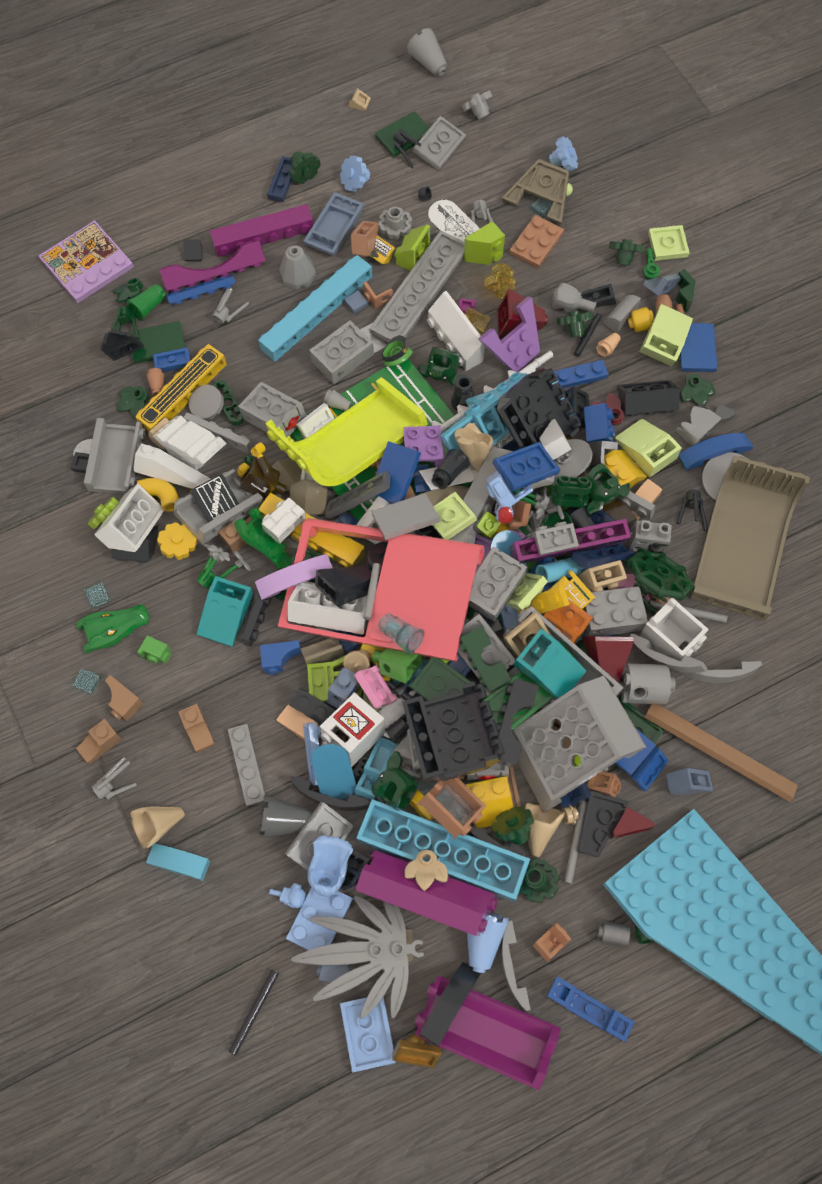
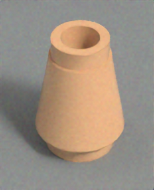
[596,333,621,357]

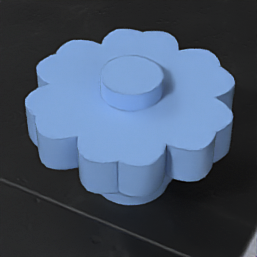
[549,136,578,171]
[340,155,370,192]

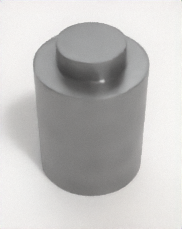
[597,921,630,948]

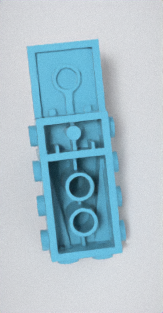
[440,372,528,452]

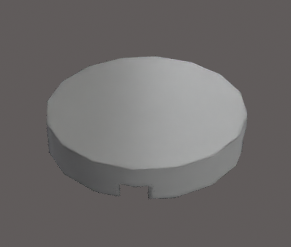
[189,385,224,421]

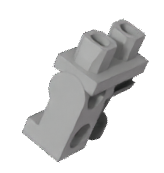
[628,520,672,553]

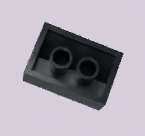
[617,380,680,417]

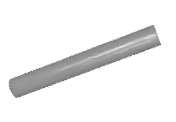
[363,563,381,620]

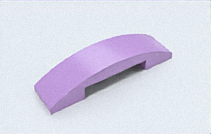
[255,554,333,600]

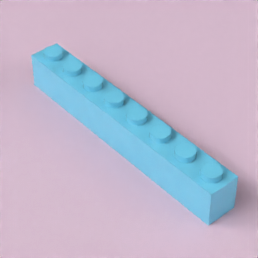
[258,255,372,362]

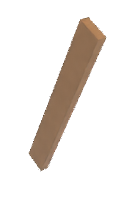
[645,704,798,802]

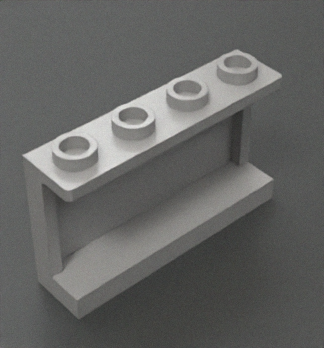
[84,418,146,494]
[174,469,263,544]

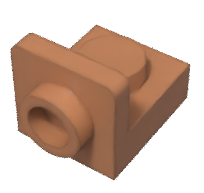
[587,771,621,798]

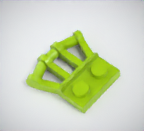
[307,656,363,703]

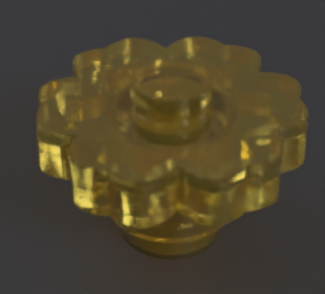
[485,263,516,299]

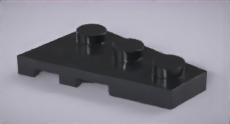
[577,791,630,858]

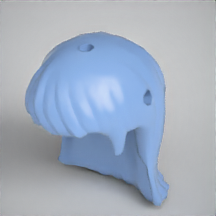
[308,835,353,897]

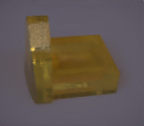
[465,307,491,334]

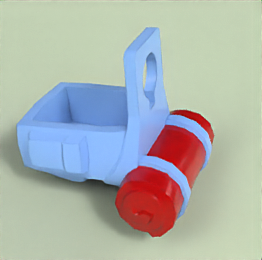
[485,471,533,524]

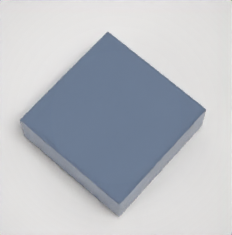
[344,290,368,314]

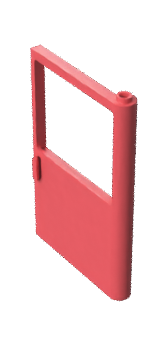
[278,518,484,662]

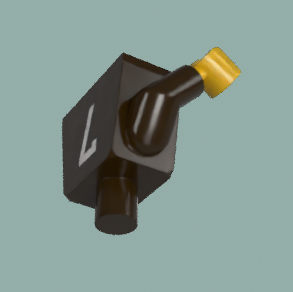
[237,442,286,498]

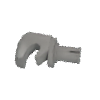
[551,283,596,314]

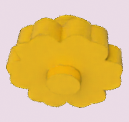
[157,522,197,560]

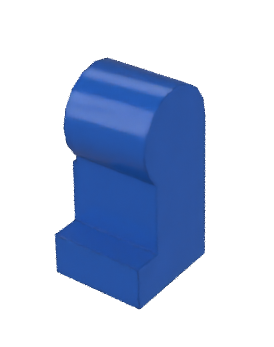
[414,464,431,496]

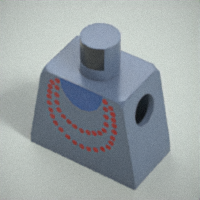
[327,667,361,709]

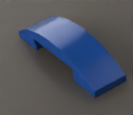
[678,433,753,470]
[547,976,635,1042]

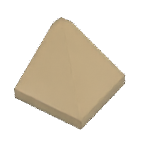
[348,89,371,111]

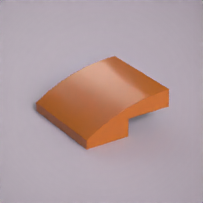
[543,599,593,644]

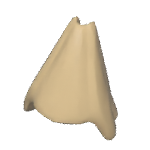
[454,423,493,471]
[525,803,565,857]
[130,806,185,848]

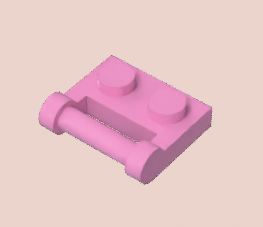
[354,665,398,709]

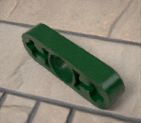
[212,380,244,426]

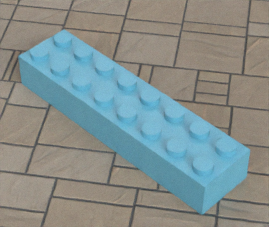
[356,799,530,903]

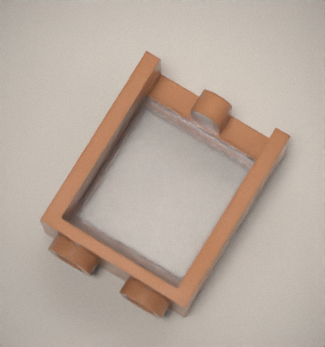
[417,778,486,840]

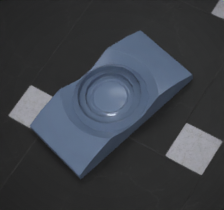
[303,192,364,256]

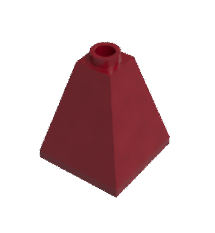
[497,289,548,339]
[582,636,634,683]

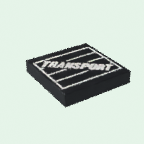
[190,474,239,523]

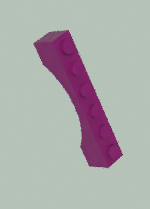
[159,239,265,292]

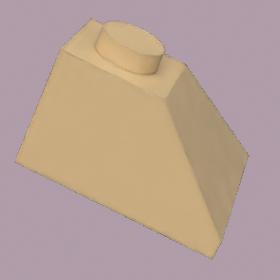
[504,612,554,659]

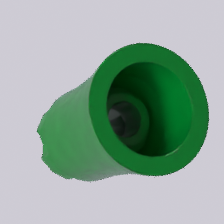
[126,284,166,321]

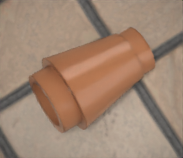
[146,368,164,396]

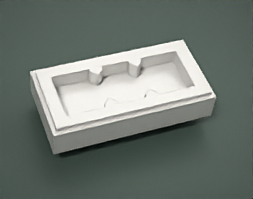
[296,403,335,439]

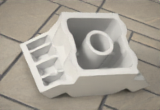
[152,416,227,470]

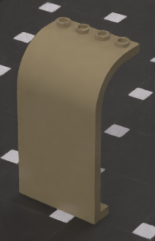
[690,456,810,621]

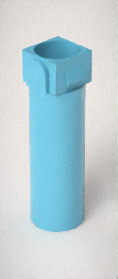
[535,557,597,583]

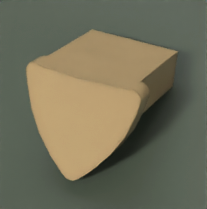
[149,418,170,449]

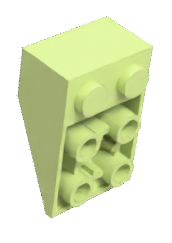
[639,304,693,366]
[614,419,682,478]

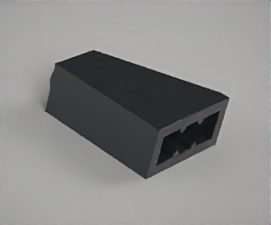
[315,566,372,607]

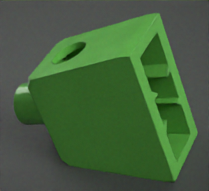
[372,648,423,683]

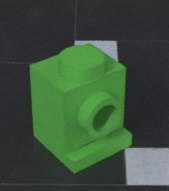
[137,636,171,664]

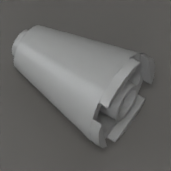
[407,28,447,76]

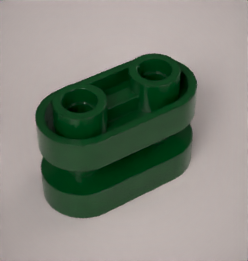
[550,475,593,507]

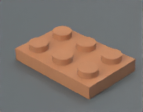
[509,215,564,269]

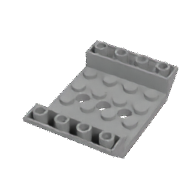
[512,676,646,812]

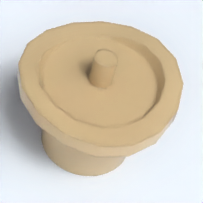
[344,649,371,674]

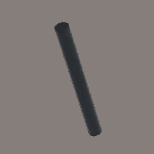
[228,970,279,1056]

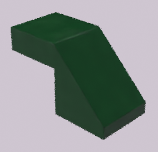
[676,269,695,313]

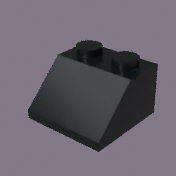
[111,526,159,563]

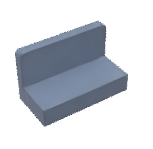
[643,273,681,296]

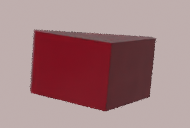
[611,807,655,839]

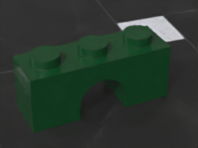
[459,625,511,691]

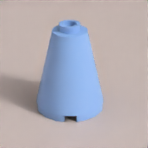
[467,913,509,973]

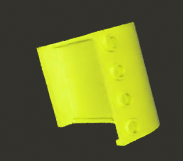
[265,377,428,486]

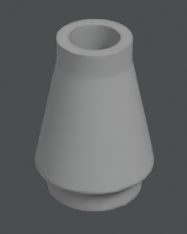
[323,389,351,411]

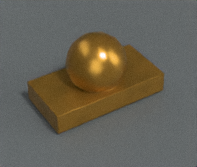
[392,1034,442,1068]

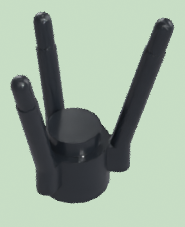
[393,129,422,168]
[677,489,708,531]

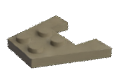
[502,159,569,225]

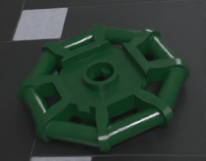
[627,548,695,601]

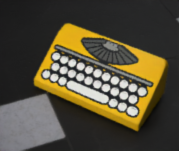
[369,236,395,264]

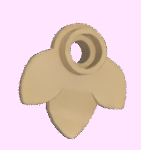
[405,850,448,891]

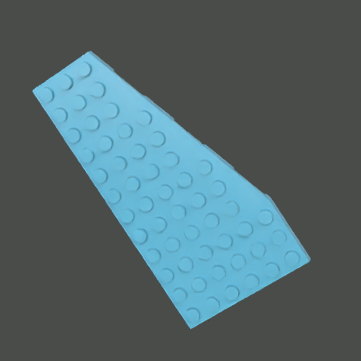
[603,809,822,1055]

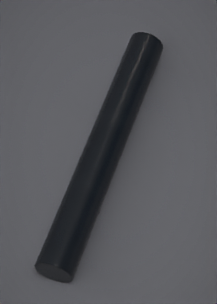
[573,313,602,357]

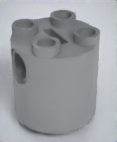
[619,663,675,704]

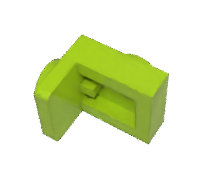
[476,512,501,538]

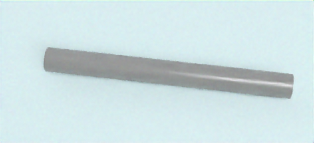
[650,600,728,623]
[564,801,586,884]

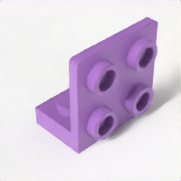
[403,426,444,468]

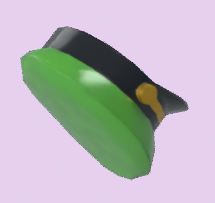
[381,335,413,366]

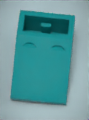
[196,576,254,647]
[513,629,586,699]

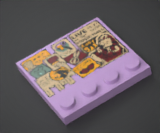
[39,220,134,303]

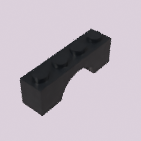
[496,679,539,768]

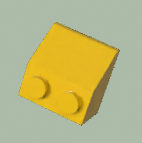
[599,450,647,489]
[466,776,513,829]

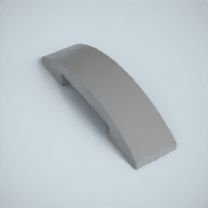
[630,633,707,673]
[678,661,762,683]
[501,921,531,1012]

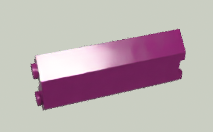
[355,850,498,936]
[414,975,561,1091]

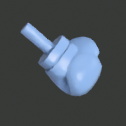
[269,883,306,908]

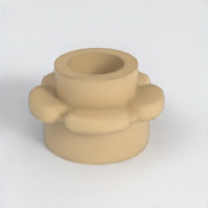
[561,805,579,825]

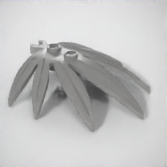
[291,896,424,1019]

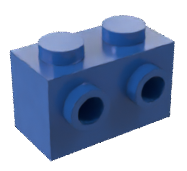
[584,403,615,443]

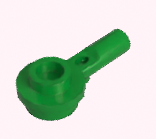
[643,248,661,280]

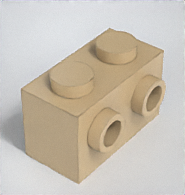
[578,560,627,592]

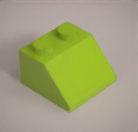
[464,221,505,265]
[395,225,430,271]

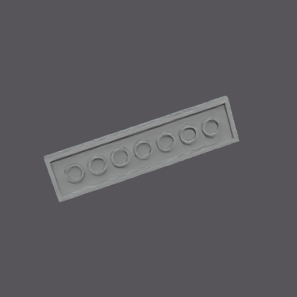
[369,230,464,342]

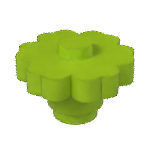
[88,497,119,529]

